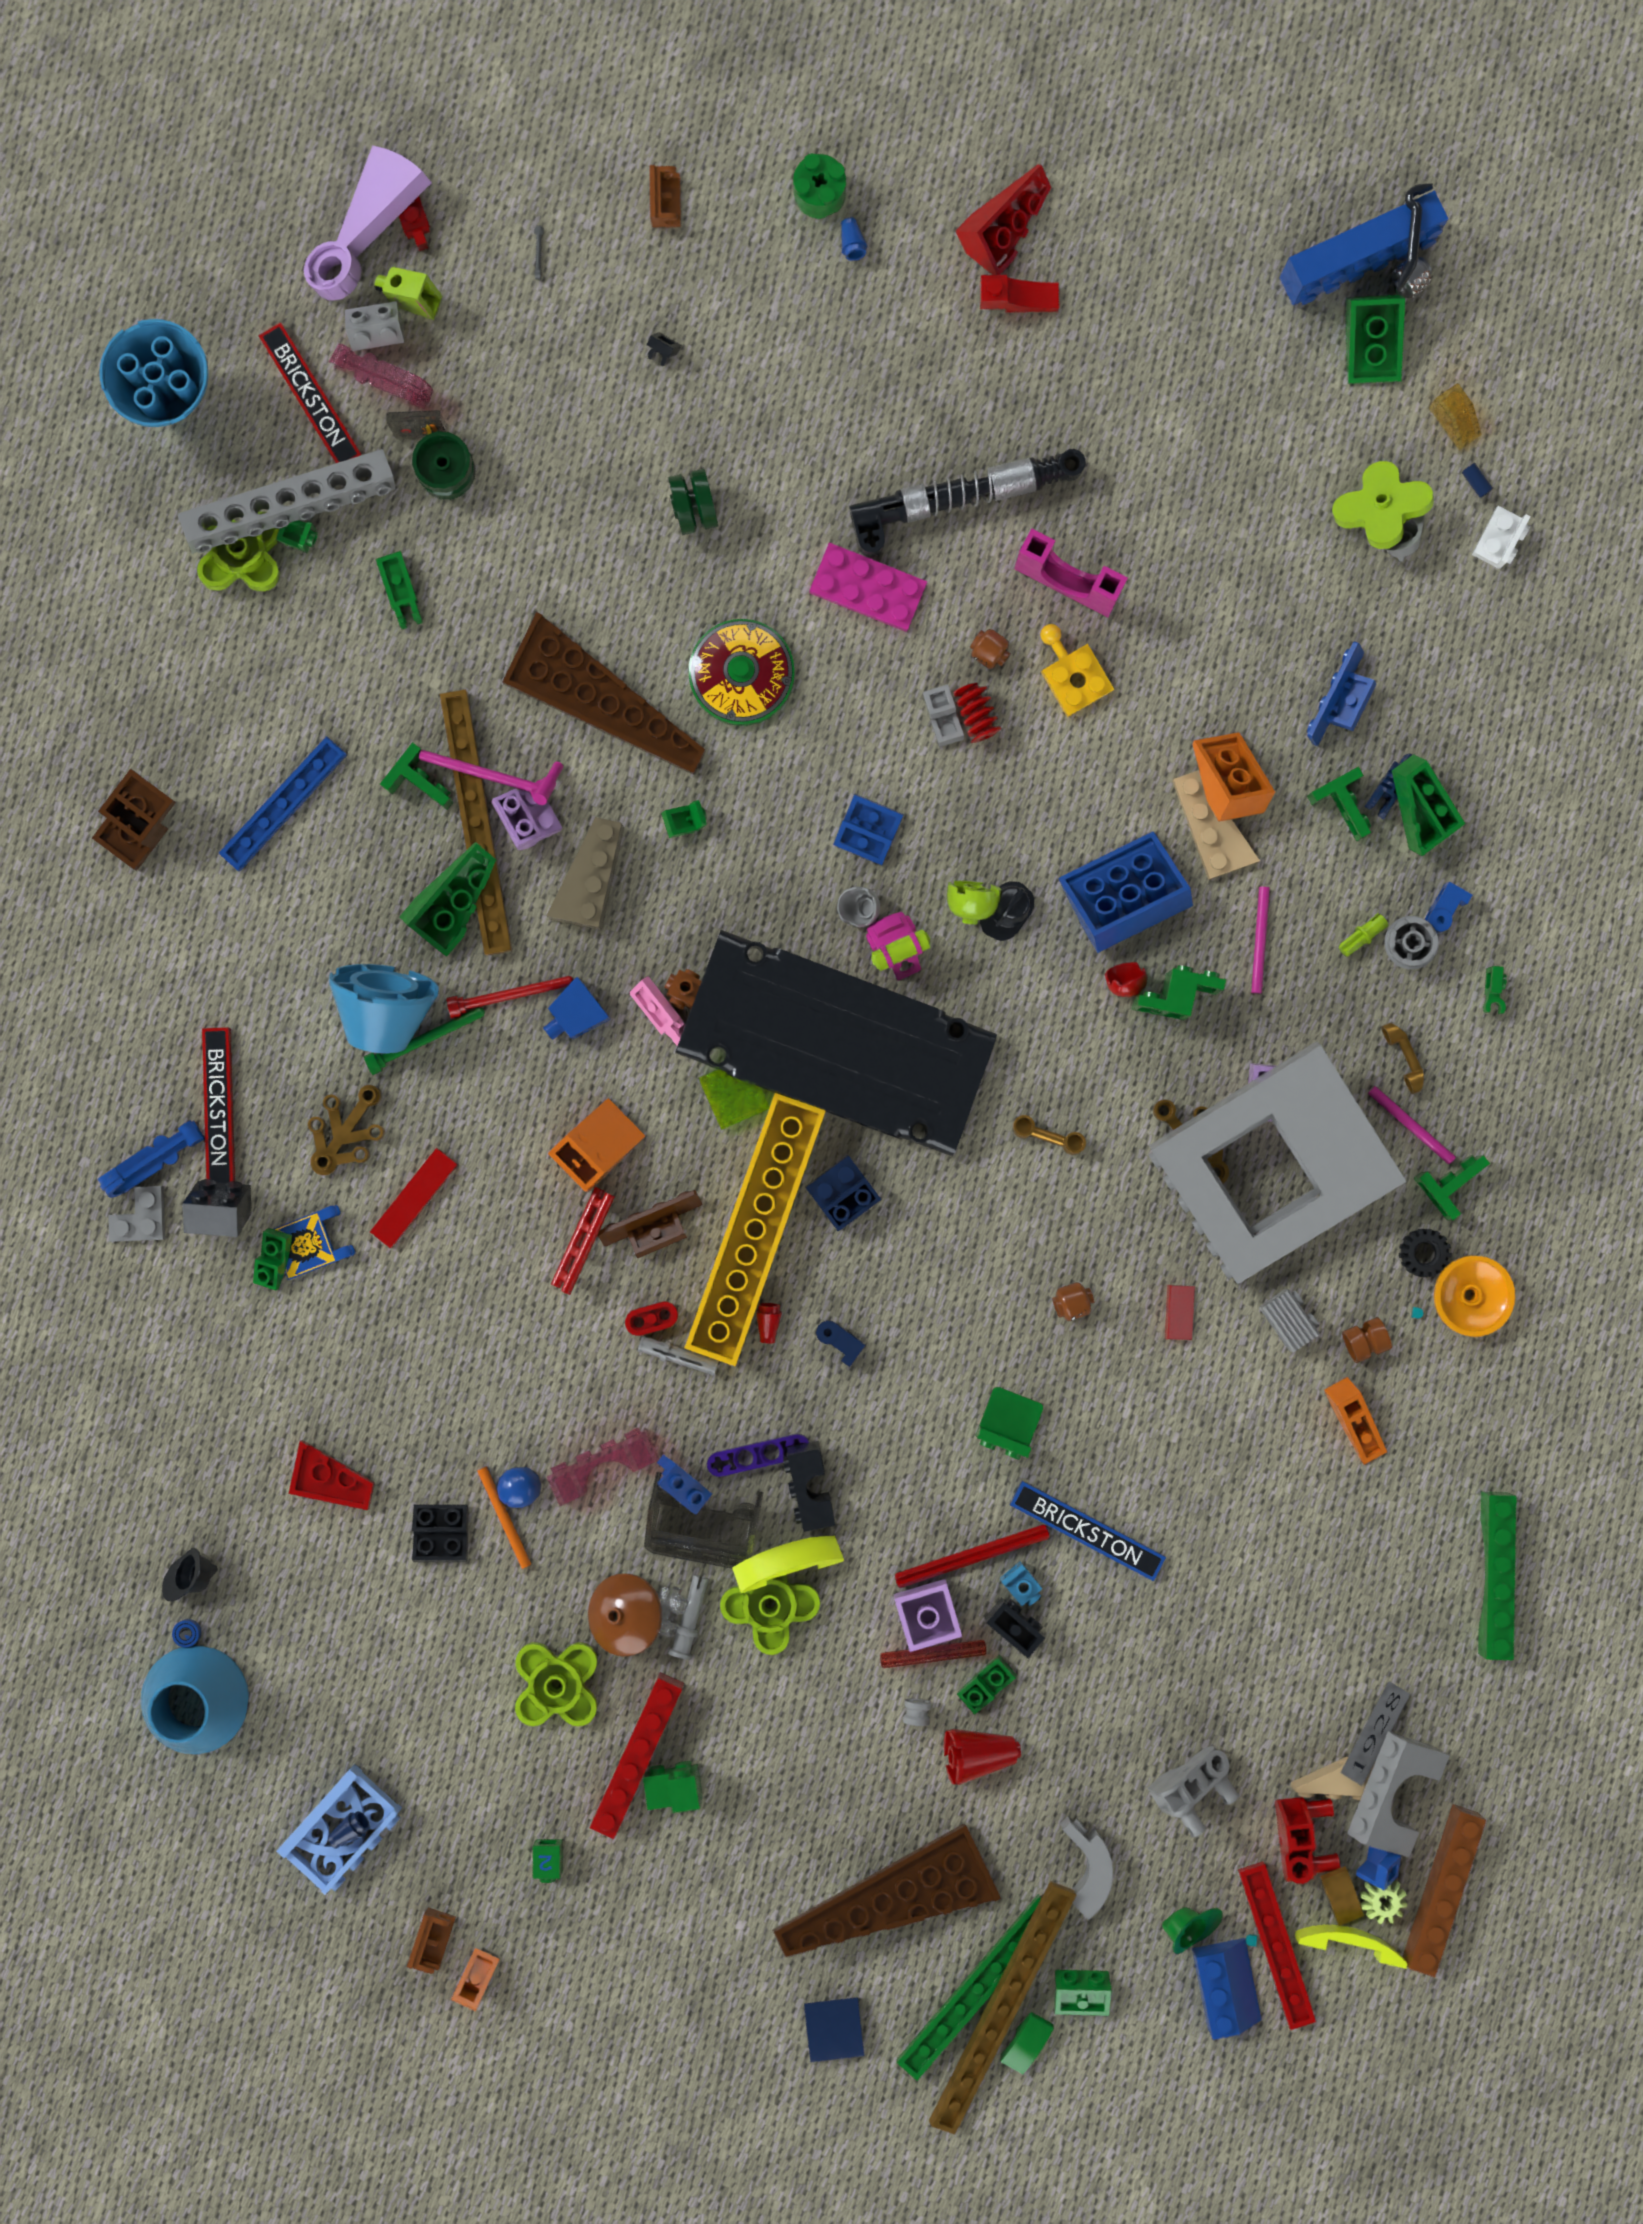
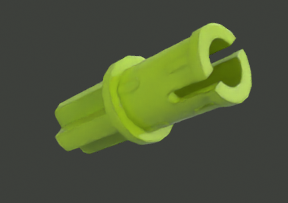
[1339,913,1389,957]

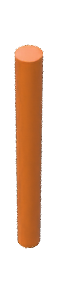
[477,1466,531,1569]

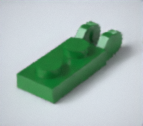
[376,551,423,630]

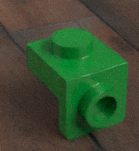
[276,520,318,553]
[661,800,707,838]

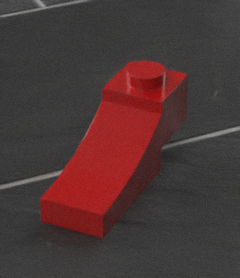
[980,275,1059,312]

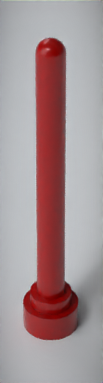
[446,976,574,1019]

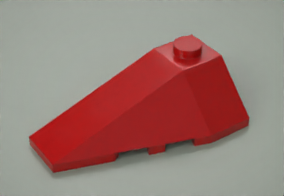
[955,164,1051,275]

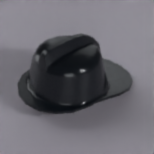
[980,881,1034,941]
[162,1548,218,1602]

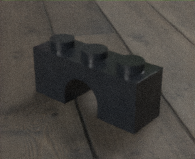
[783,1441,835,1532]

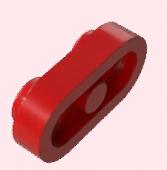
[625,1301,678,1336]

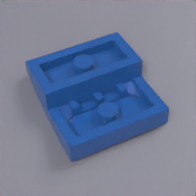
[833,794,904,865]

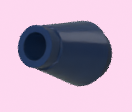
[328,1811,370,1849]

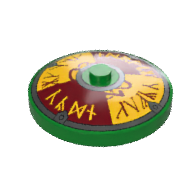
[689,619,795,726]

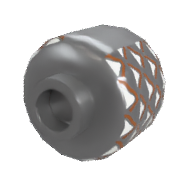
[1391,257,1432,298]

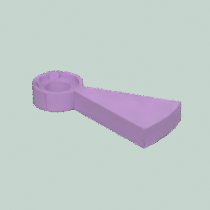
[304,145,431,301]

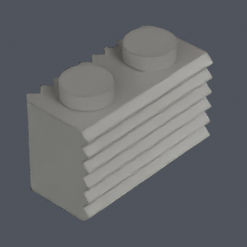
[1259,1289,1320,1353]

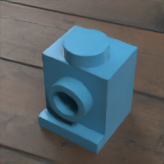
[1000,1561,1042,1606]

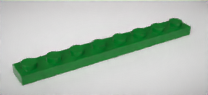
[896,1894,1042,2081]

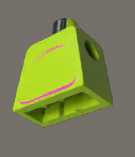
[374,267,442,320]

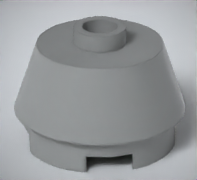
[1385,916,1438,969]

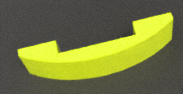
[733,1536,844,1593]
[1294,1925,1407,1969]

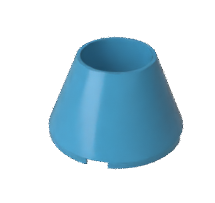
[329,964,439,1053]
[141,1645,249,1754]

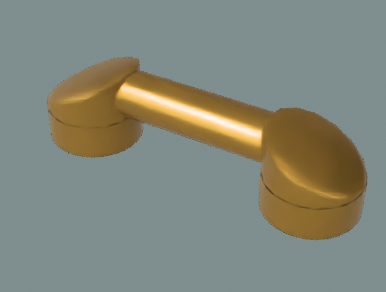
[1381,1023,1424,1094]
[1013,1115,1086,1155]

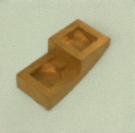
[1320,1866,1364,1926]

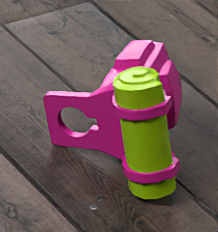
[866,912,931,981]

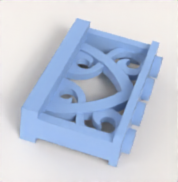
[276,1764,402,1895]

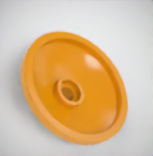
[1434,1255,1515,1337]

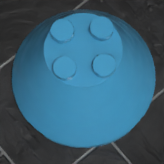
[100,319,209,427]

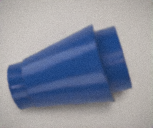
[841,217,868,261]

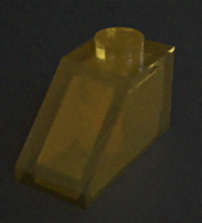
[1429,383,1482,450]

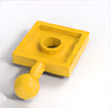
[1040,624,1114,718]

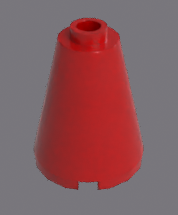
[944,1729,1021,1785]

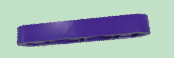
[707,1434,810,1477]

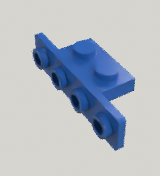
[1307,641,1377,746]

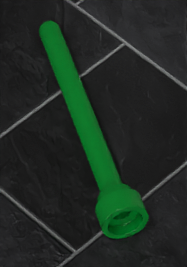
[364,1007,485,1075]

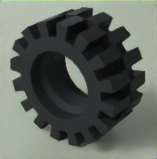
[1399,1229,1452,1277]

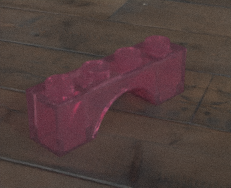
[546,1427,660,1506]

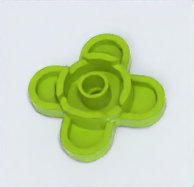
[1332,461,1434,549]
[197,512,280,591]
[720,1574,820,1655]
[515,1642,598,1726]

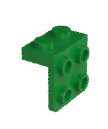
[975,1387,1043,1460]

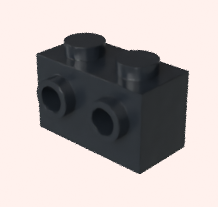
[984,1597,1045,1659]

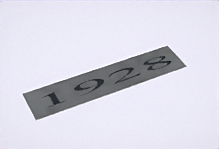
[1340,1682,1410,1786]

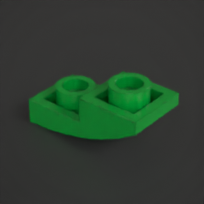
[253,1228,292,1291]
[957,1655,1017,1715]
[1000,2012,1054,2074]

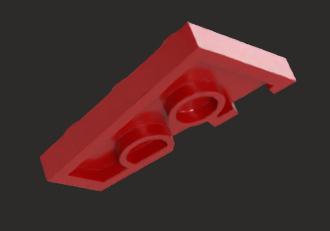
[288,1440,375,1510]

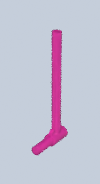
[419,750,563,805]

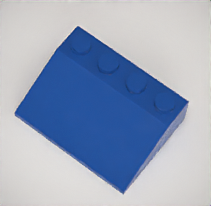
[1058,831,1193,953]

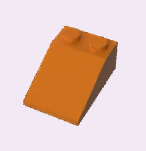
[1193,732,1275,822]

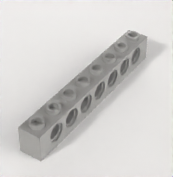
[177,449,396,554]

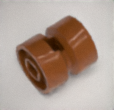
[1342,1317,1392,1364]

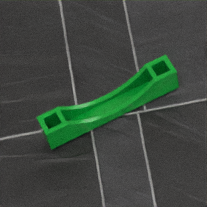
[1478,1491,1517,1661]

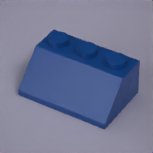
[1192,1938,1262,2040]

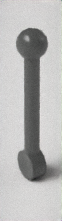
[534,225,544,280]

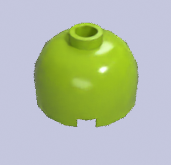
[947,880,1001,925]

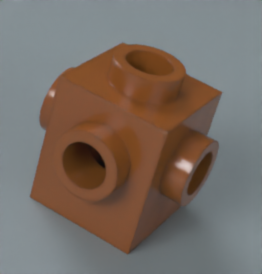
[664,969,701,1010]

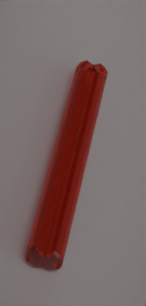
[880,1640,987,1668]

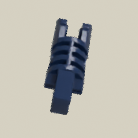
[1365,753,1412,820]

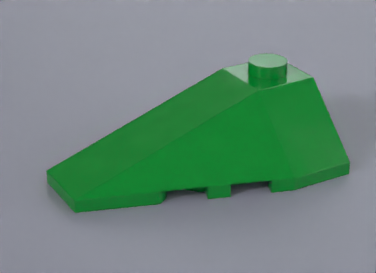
[399,842,496,957]

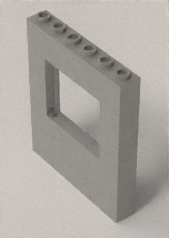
[1149,1041,1407,1284]

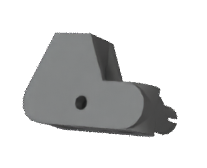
[1147,1746,1240,1838]

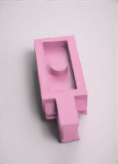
[630,976,685,1046]

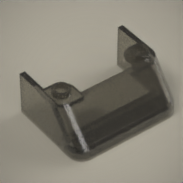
[644,1472,764,1569]

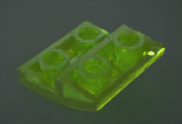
[698,1069,770,1130]

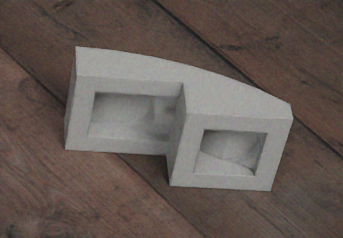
[923,684,964,747]

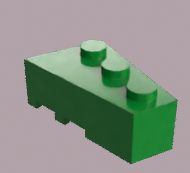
[1392,754,1466,856]

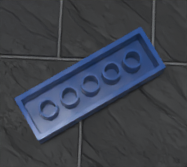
[1280,190,1448,306]

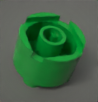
[793,153,846,219]

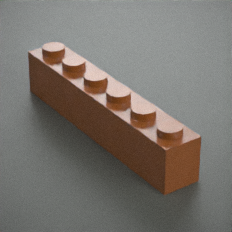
[1402,1804,1487,1978]

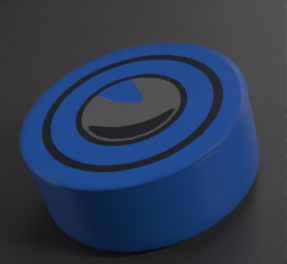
[172,1619,201,1648]

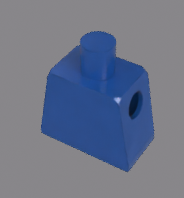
[543,977,611,1040]

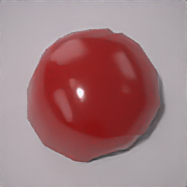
[1105,962,1148,998]

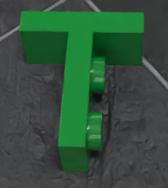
[380,742,453,810]
[1307,766,1371,842]
[1413,1155,1490,1221]

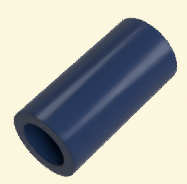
[1462,463,1493,498]

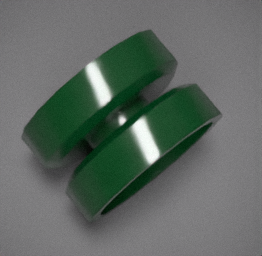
[412,431,476,500]
[668,468,719,536]

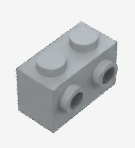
[345,301,404,351]

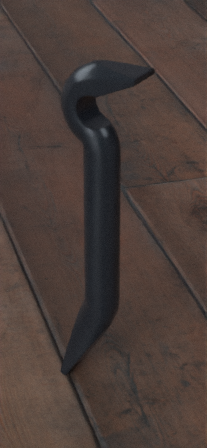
[1396,183,1433,293]

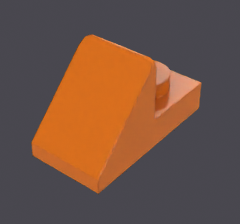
[451,1948,500,2011]

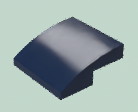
[804,1997,865,2063]

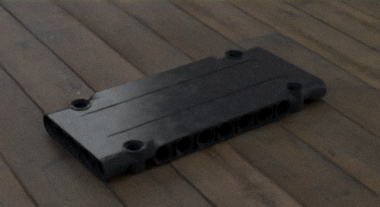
[675,930,997,1156]

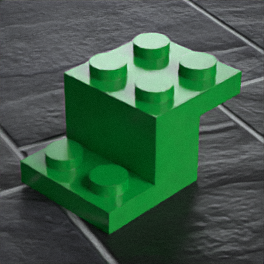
[1131,965,1226,1020]

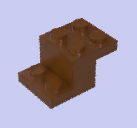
[92,768,176,871]

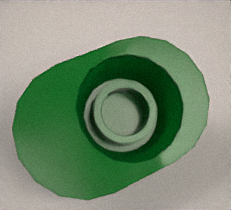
[1162,1907,1223,1954]

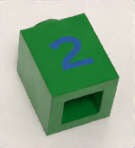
[532,1839,563,1883]

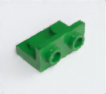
[1054,1970,1111,2016]

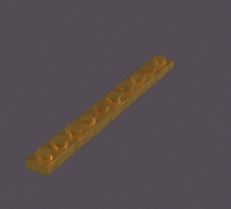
[440,689,512,956]
[929,1881,1077,2135]

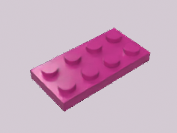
[809,542,927,632]

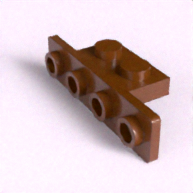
[598,1190,702,1258]

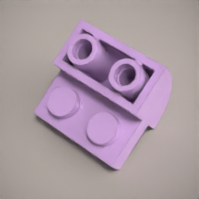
[491,782,562,850]

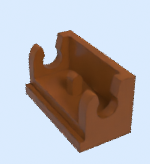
[649,165,681,227]
[407,1907,456,1974]

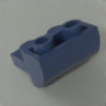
[805,1155,881,1232]

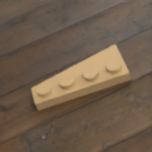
[1172,770,1260,880]

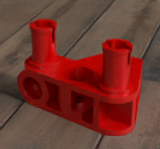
[1275,1797,1340,1884]

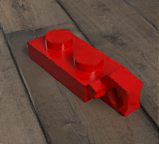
[398,196,430,252]

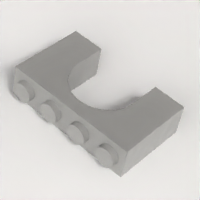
[1347,1731,1450,1857]

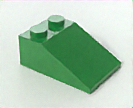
[1345,295,1405,384]

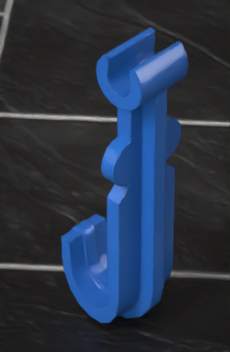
[97,1120,205,1198]

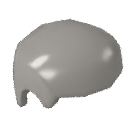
[837,887,880,928]

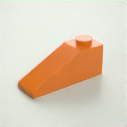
[1324,1377,1387,1465]

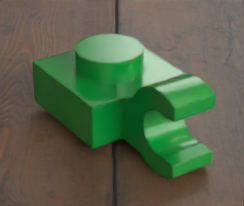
[1483,966,1507,1014]

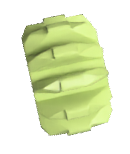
[1360,1880,1407,1924]

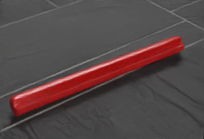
[895,1524,1050,1588]

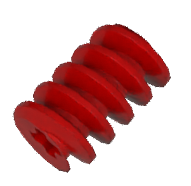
[953,683,1002,743]

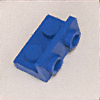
[657,1454,712,1514]

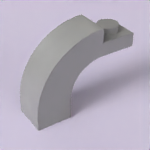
[1060,1816,1113,1920]

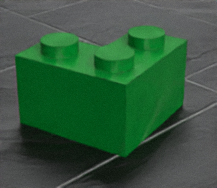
[643,1761,703,1813]

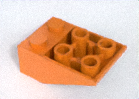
[548,1098,646,1192]

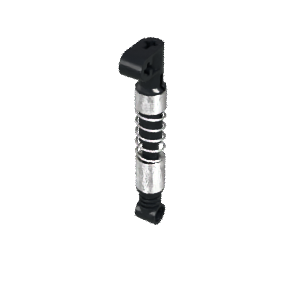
[849,449,1086,557]

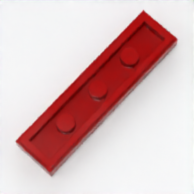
[370,1148,458,1248]

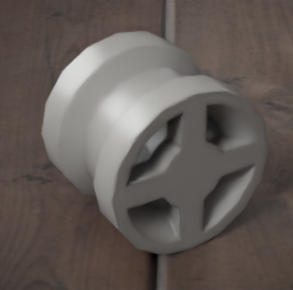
[903,1698,931,1726]

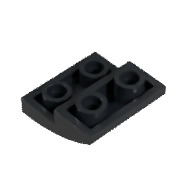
[412,1505,468,1562]

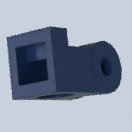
[816,1320,866,1367]

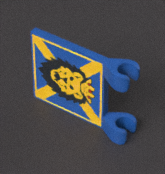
[274,1205,356,1280]

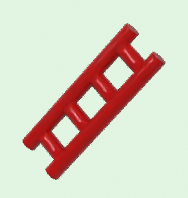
[551,1187,615,1295]

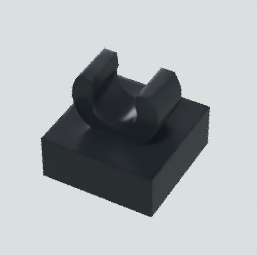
[646,332,682,367]

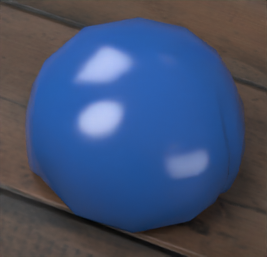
[497,1467,541,1508]

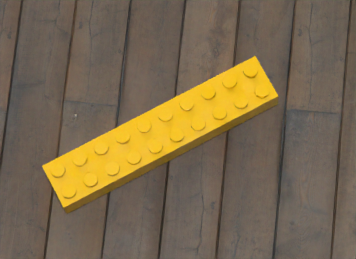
[685,1093,826,1366]

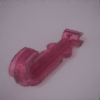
[329,343,433,410]

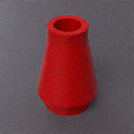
[756,1303,782,1344]

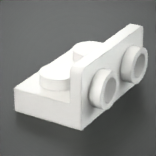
[1471,506,1531,569]

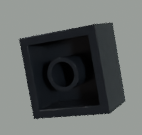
[182,1179,252,1237]

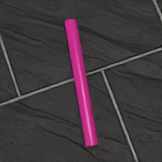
[1251,887,1270,994]
[1368,1086,1456,1165]

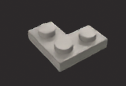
[108,1186,165,1242]

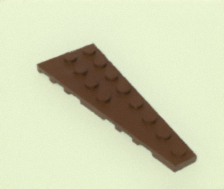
[502,612,706,775]
[772,1824,1001,1957]

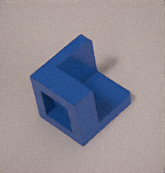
[1356,1846,1401,1891]

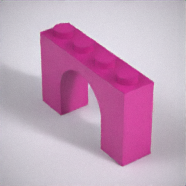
[1014,528,1128,617]

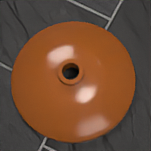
[588,1573,662,1656]

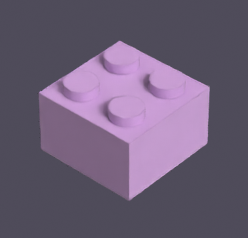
[894,1579,962,1652]

